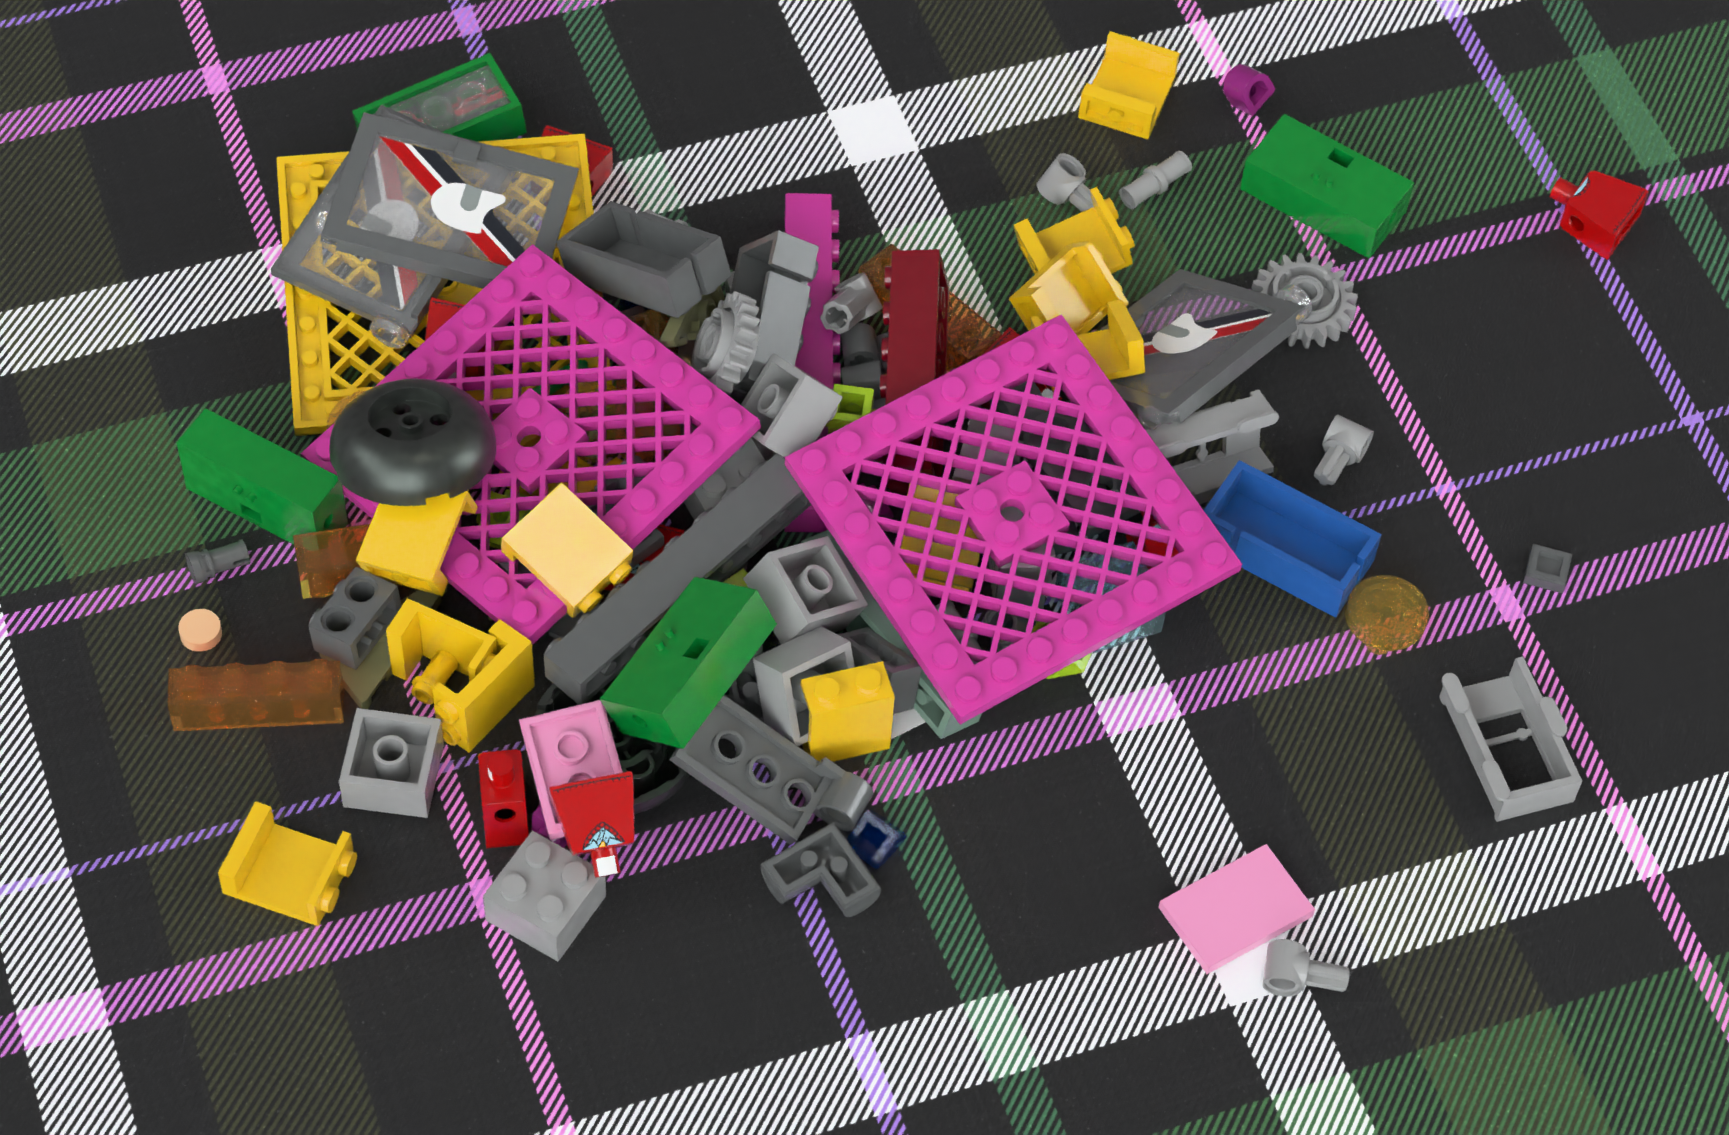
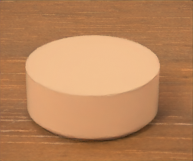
[178,609,222,652]

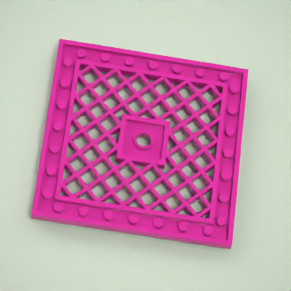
[301,244,761,645]
[785,314,1242,725]

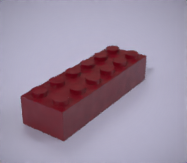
[877,249,950,496]

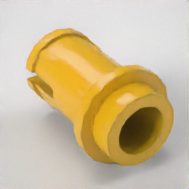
[411,650,459,705]

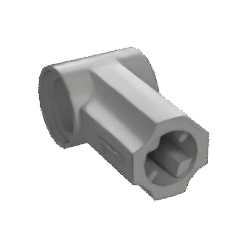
[820,272,883,334]

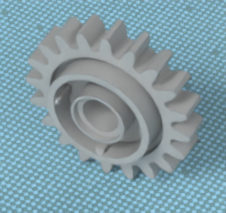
[1249,253,1358,349]
[692,291,760,395]

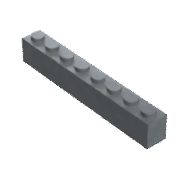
[544,453,811,705]

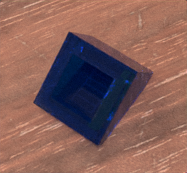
[846,810,908,870]

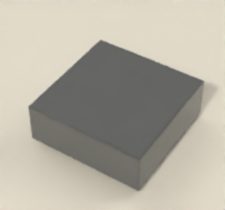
[1523,544,1572,594]

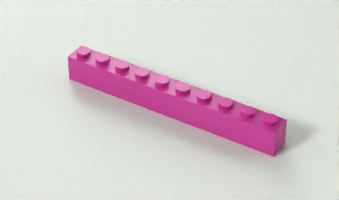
[785,193,841,532]

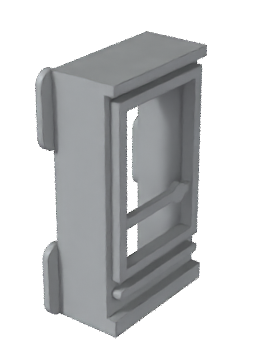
[1144,389,1279,504]
[1439,656,1582,822]

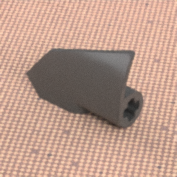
[840,323,888,409]

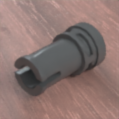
[185,539,250,584]

